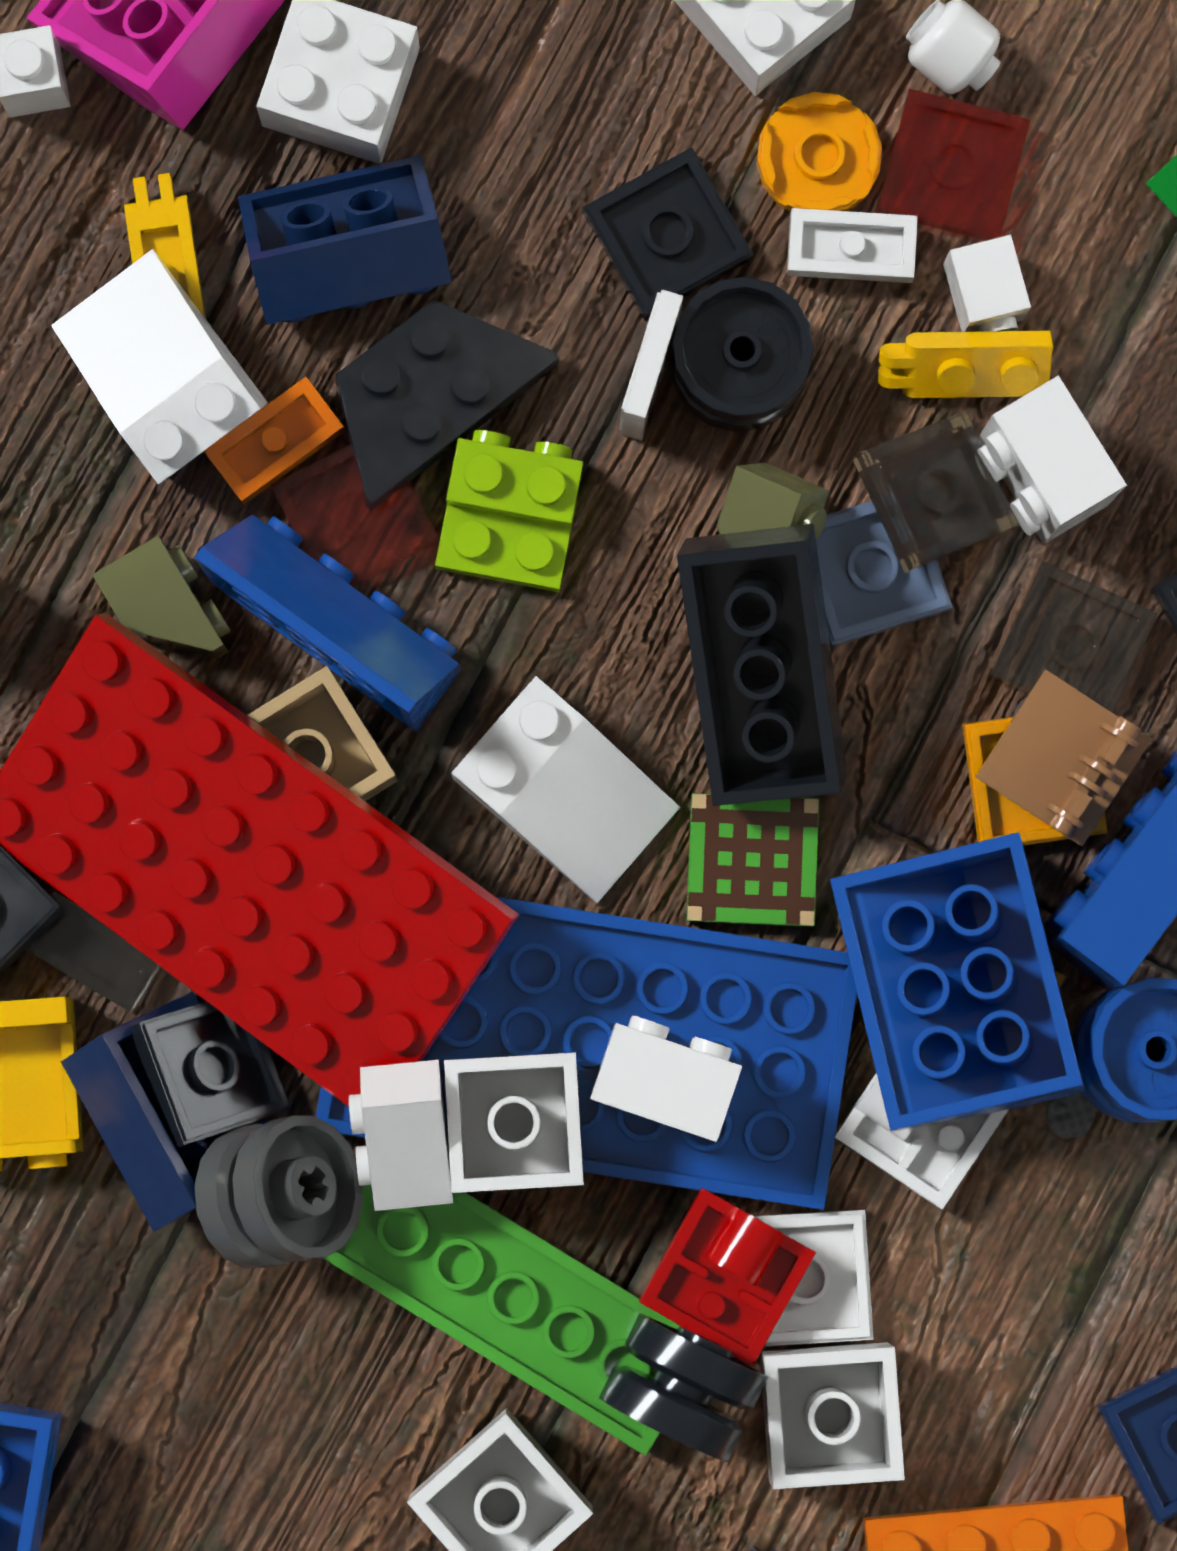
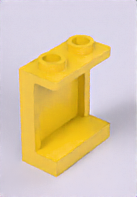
[0,997,83,1171]

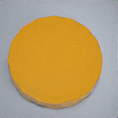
[756,92,882,212]

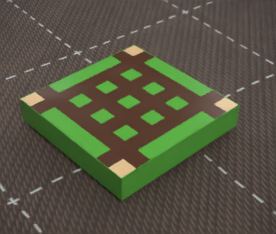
[686,793,819,927]

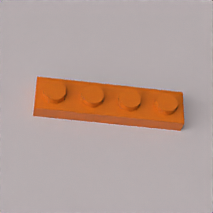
[863,1494,1128,1551]

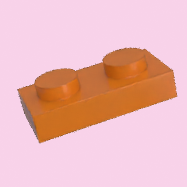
[204,376,345,505]

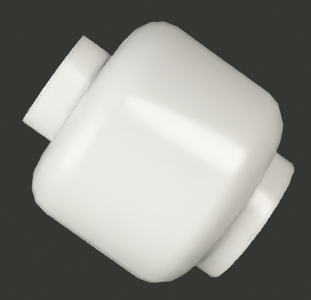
[906,0,1001,94]

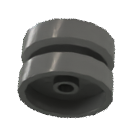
[194,1116,364,1269]

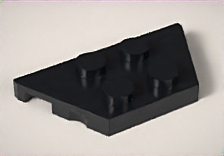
[335,300,559,511]

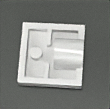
[835,1073,1009,1210]

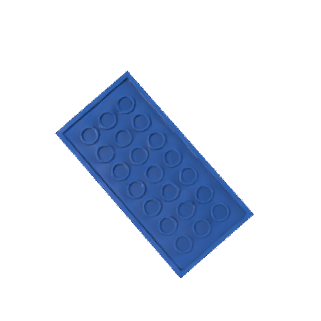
[316,897,857,1210]

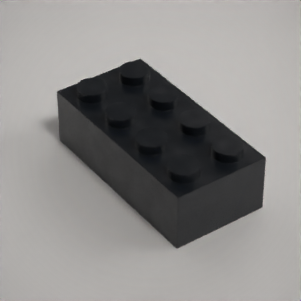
[677,524,847,806]

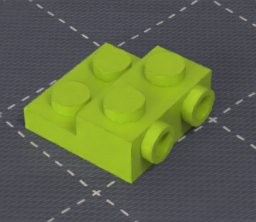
[435,430,583,593]

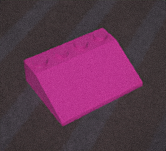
[26,0,285,130]

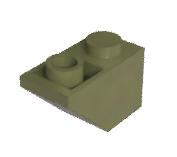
[717,463,829,540]
[92,536,231,659]

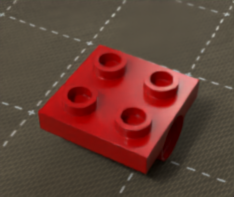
[638,1187,816,1367]

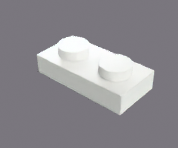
[787,208,918,283]

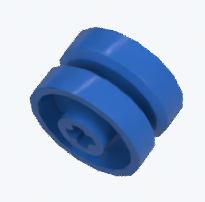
[1071,978,1177,1123]

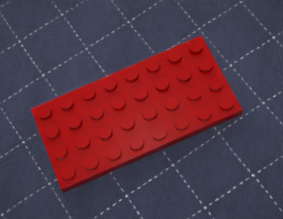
[0,612,520,1107]

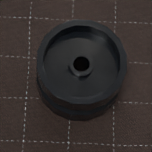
[670,277,814,432]
[599,1313,769,1462]

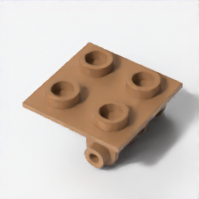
[975,669,1152,846]

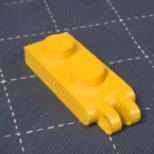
[124,172,206,319]
[878,331,1053,398]

